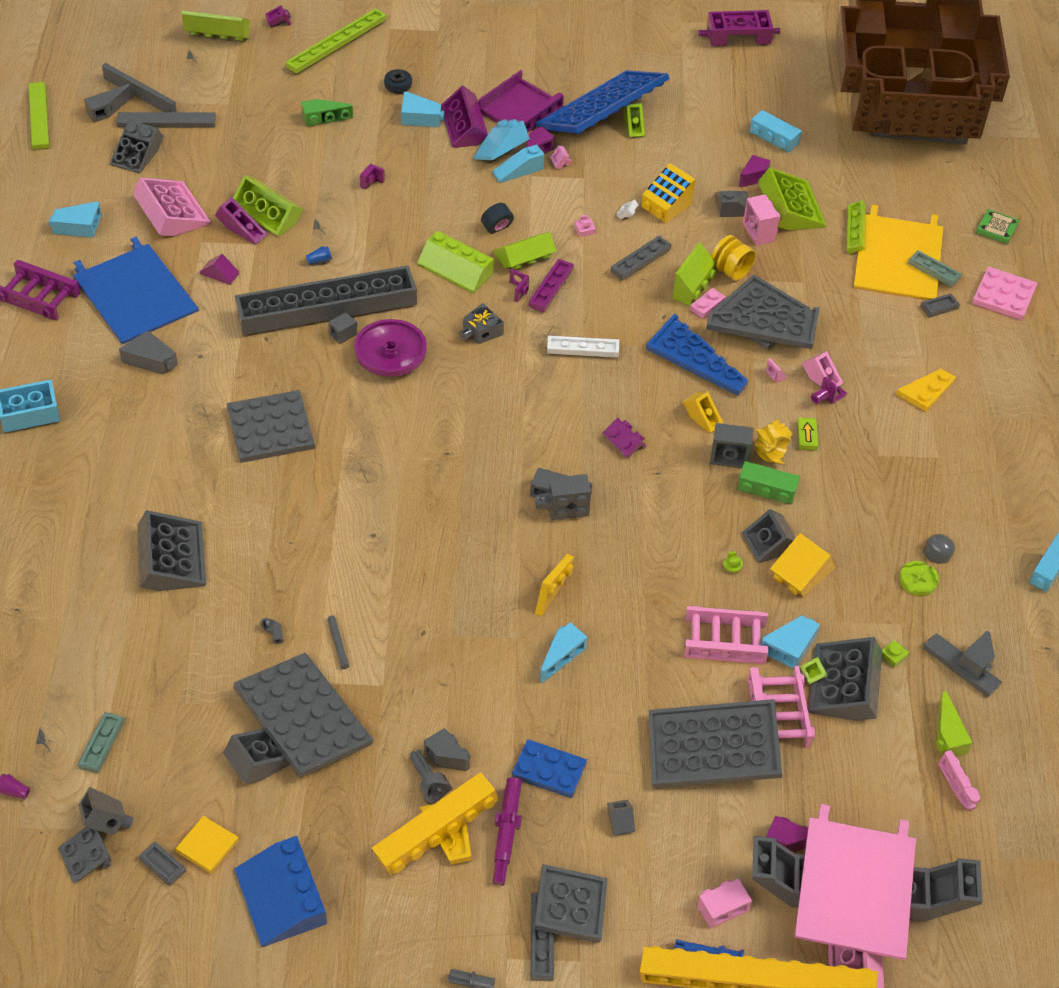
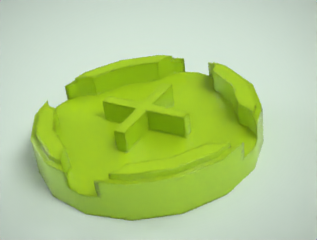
[899,561,939,596]

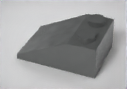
[223,729,290,784]

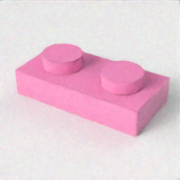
[690,288,726,319]

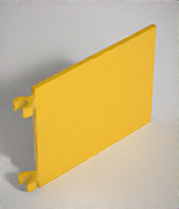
[853,204,943,300]

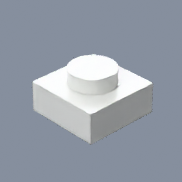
[616,199,638,219]

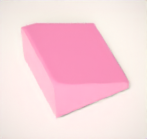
[766,358,786,383]

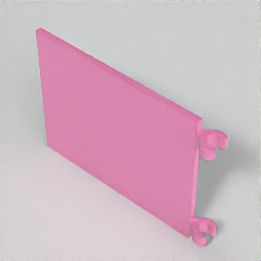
[794,804,916,960]

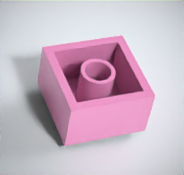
[743,194,780,246]

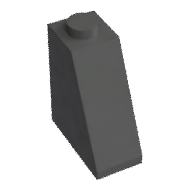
[119,330,178,375]

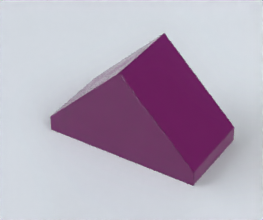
[200,254,239,285]

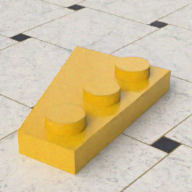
[535,554,575,617]

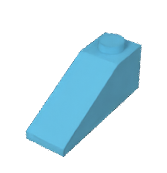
[493,145,544,183]
[540,622,588,683]

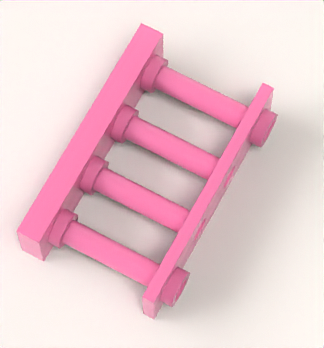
[684,606,768,664]
[747,666,815,748]

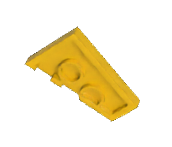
[896,369,956,412]
[420,804,473,865]

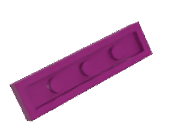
[528,259,574,312]

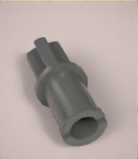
[448,969,495,988]

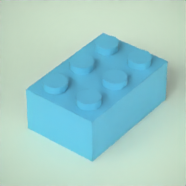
[0,380,61,433]

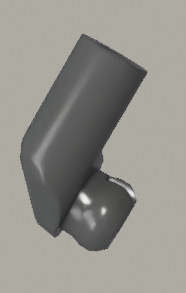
[260,618,283,644]

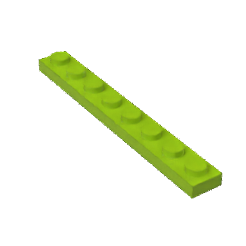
[285,8,387,74]

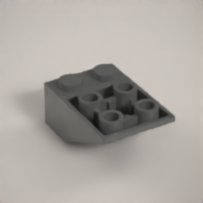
[110,119,164,173]

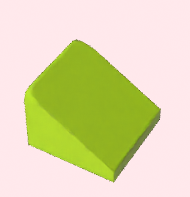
[800,657,828,685]

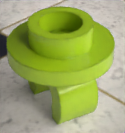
[723,551,743,573]

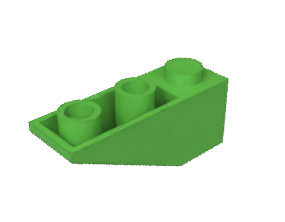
[301,99,353,126]

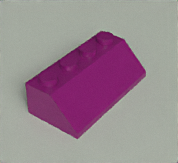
[441,85,488,148]

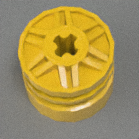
[711,235,756,281]

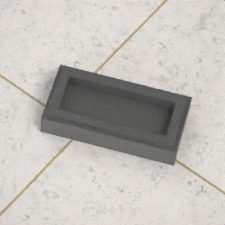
[920,293,960,318]
[138,842,186,886]

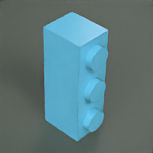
[749,110,802,153]

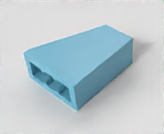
[401,92,444,127]
[49,202,102,238]
[1029,532,1059,592]
[761,616,820,669]

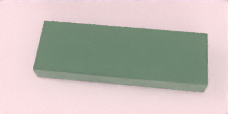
[908,250,962,287]
[78,712,125,774]

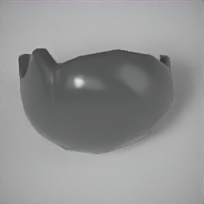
[923,534,955,564]

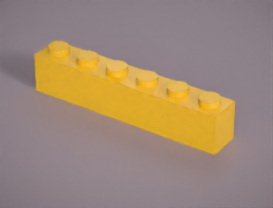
[372,772,499,876]

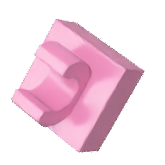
[550,145,572,169]
[574,215,596,237]

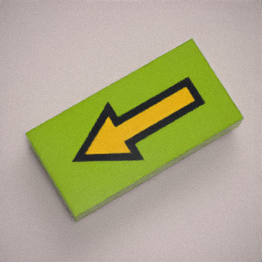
[797,417,818,450]

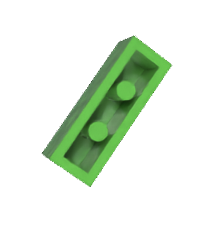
[737,461,800,504]

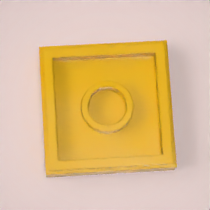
[175,816,239,874]

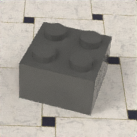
[710,423,753,468]

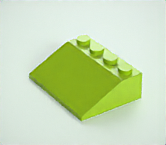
[758,167,826,231]

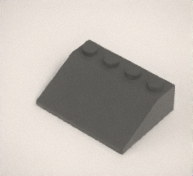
[137,510,206,591]
[809,637,882,721]

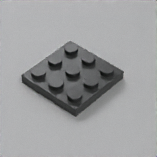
[533,864,608,943]

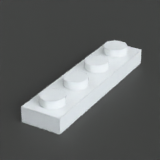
[547,336,619,358]

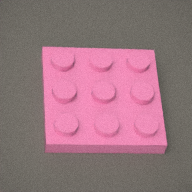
[972,267,1037,320]

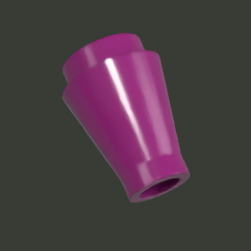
[0,774,30,800]

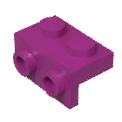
[602,417,647,458]

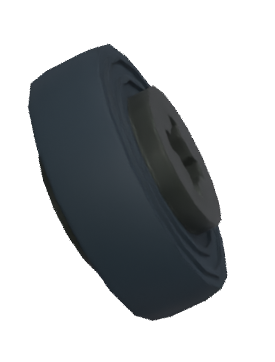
[384,69,412,93]

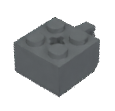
[535,474,591,520]

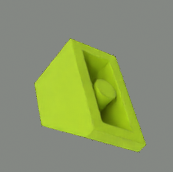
[622,103,645,137]

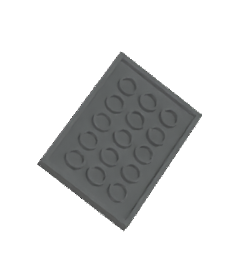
[233,652,373,778]
[649,699,783,788]

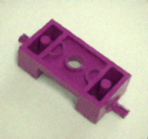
[698,10,780,46]

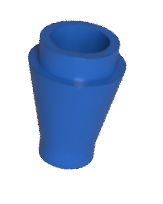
[305,246,332,265]

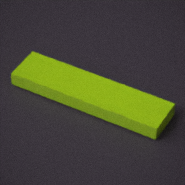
[847,200,866,254]

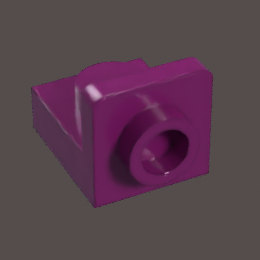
[266,5,291,27]
[360,163,385,190]

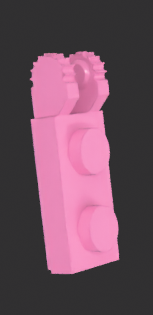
[938,750,980,811]

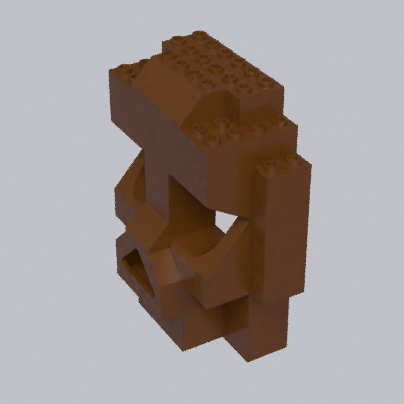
[836,0,1010,139]

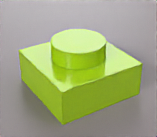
[882,640,909,668]

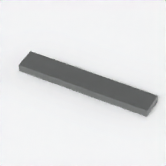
[102,63,177,112]
[116,112,216,127]

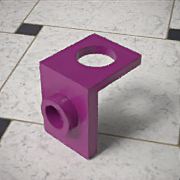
[509,269,529,302]

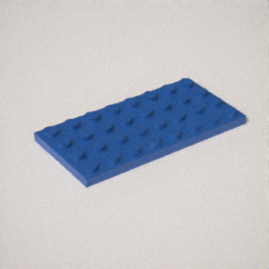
[535,70,670,134]

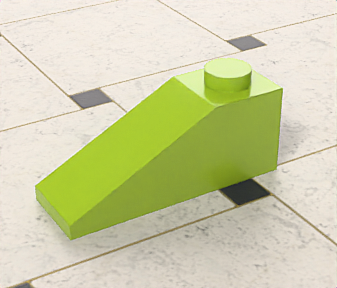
[936,691,972,757]

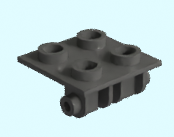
[58,827,111,884]

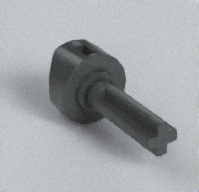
[409,750,452,805]

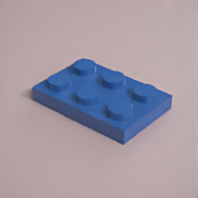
[512,739,587,798]

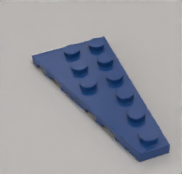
[646,313,748,396]

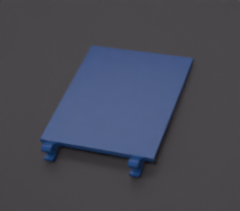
[73,236,199,344]

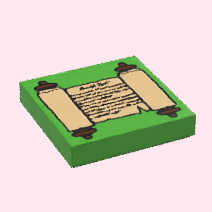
[976,209,1020,244]

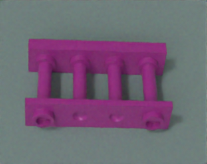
[0,259,80,321]

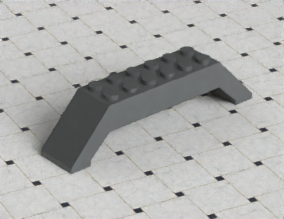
[752,836,983,922]

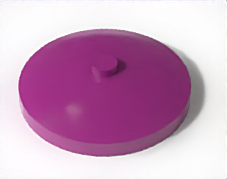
[354,319,427,377]

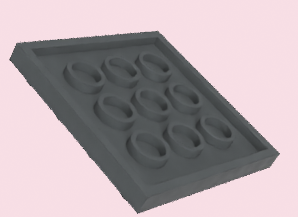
[712,275,810,350]
[227,390,315,463]

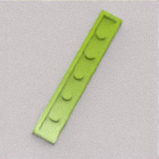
[29,82,50,150]

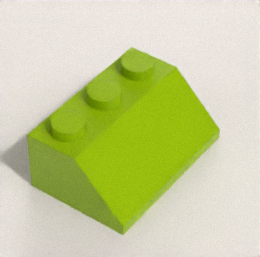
[493,232,556,269]
[672,243,716,306]

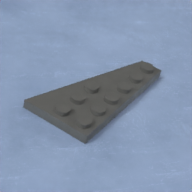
[706,307,820,349]

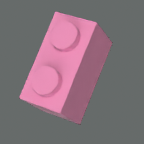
[697,879,752,929]

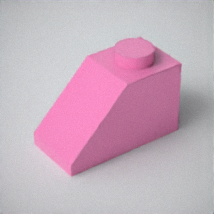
[802,351,843,386]

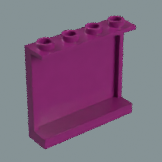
[478,70,564,133]

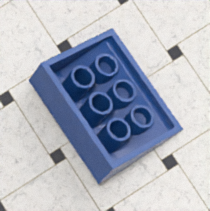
[234,836,327,947]

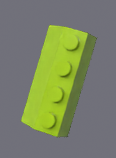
[181,10,250,41]
[233,175,304,236]
[417,230,494,293]

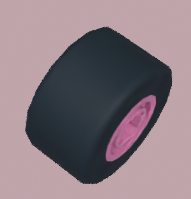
[481,203,514,234]

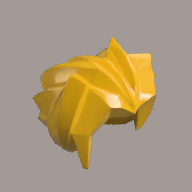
[754,419,792,464]

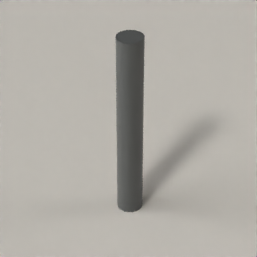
[327,616,349,669]

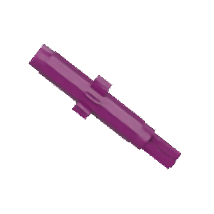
[493,777,522,886]

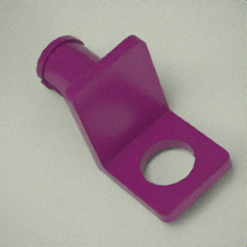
[811,377,847,404]

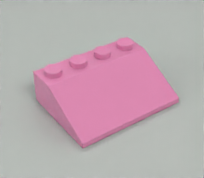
[133,177,211,236]

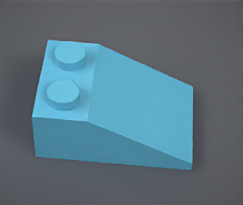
[474,119,530,160]

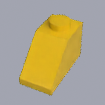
[683,391,724,433]

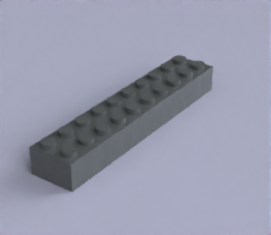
[235,265,417,335]

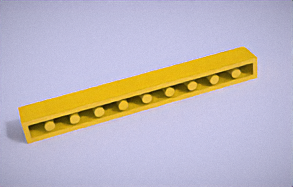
[640,946,878,988]

